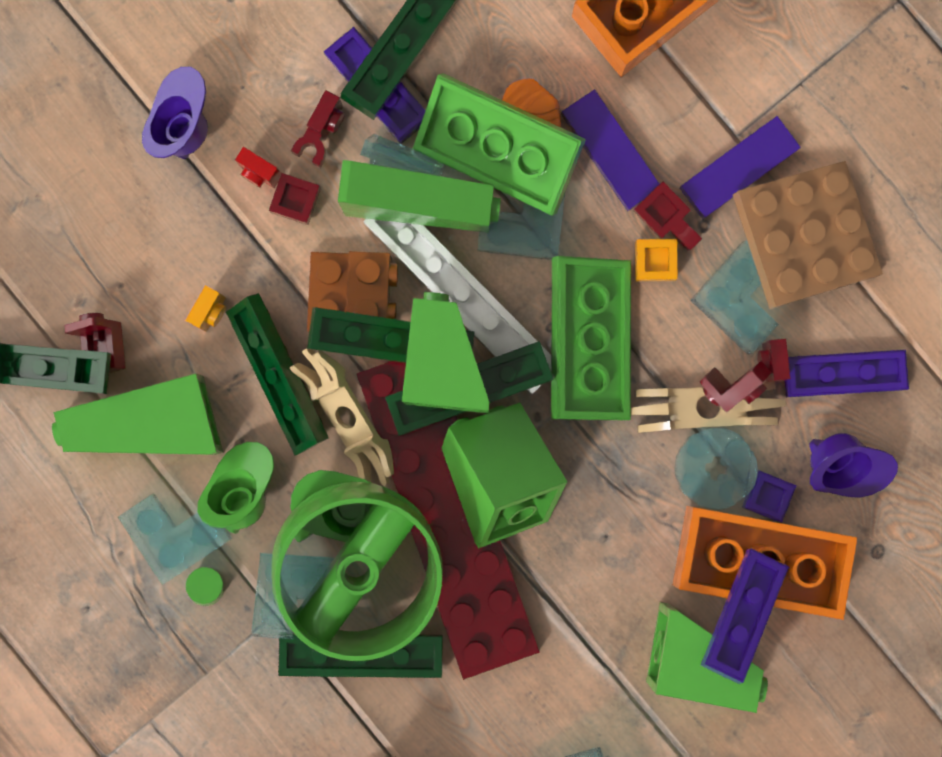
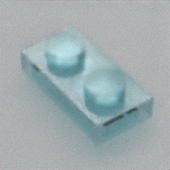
[360,134,446,176]

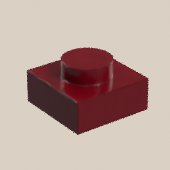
[269,173,321,225]
[757,339,790,382]

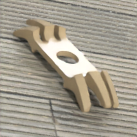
[289,348,394,486]
[631,382,786,433]

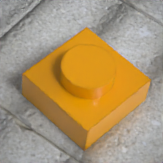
[635,239,678,281]
[185,285,226,332]

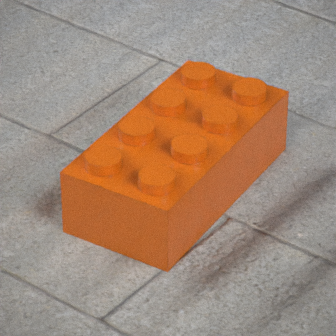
[572,0,719,77]
[672,506,858,620]

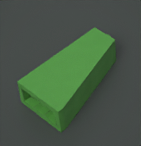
[338,160,501,233]
[52,374,224,455]

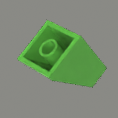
[402,292,490,413]
[441,403,567,548]
[646,602,768,713]

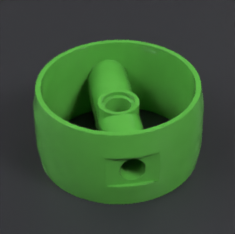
[271,482,443,661]

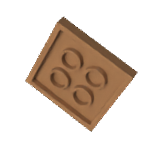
[733,161,883,309]

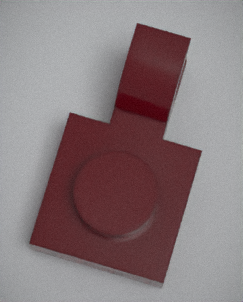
[291,90,345,169]
[633,181,702,251]

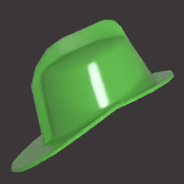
[197,442,274,534]
[290,470,373,542]

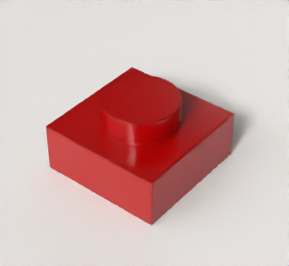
[235,146,281,188]

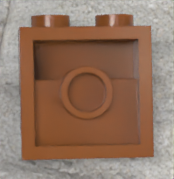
[307,251,398,333]

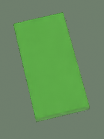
[413,73,586,216]
[551,256,631,421]

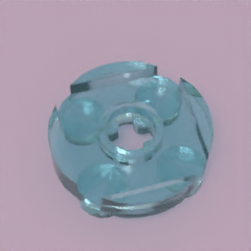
[674,428,758,509]

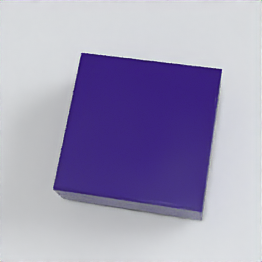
[742,470,797,523]

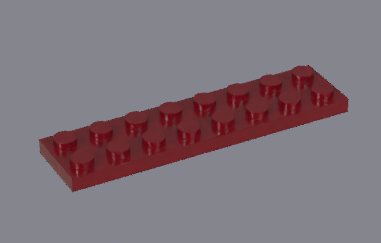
[356,361,540,680]

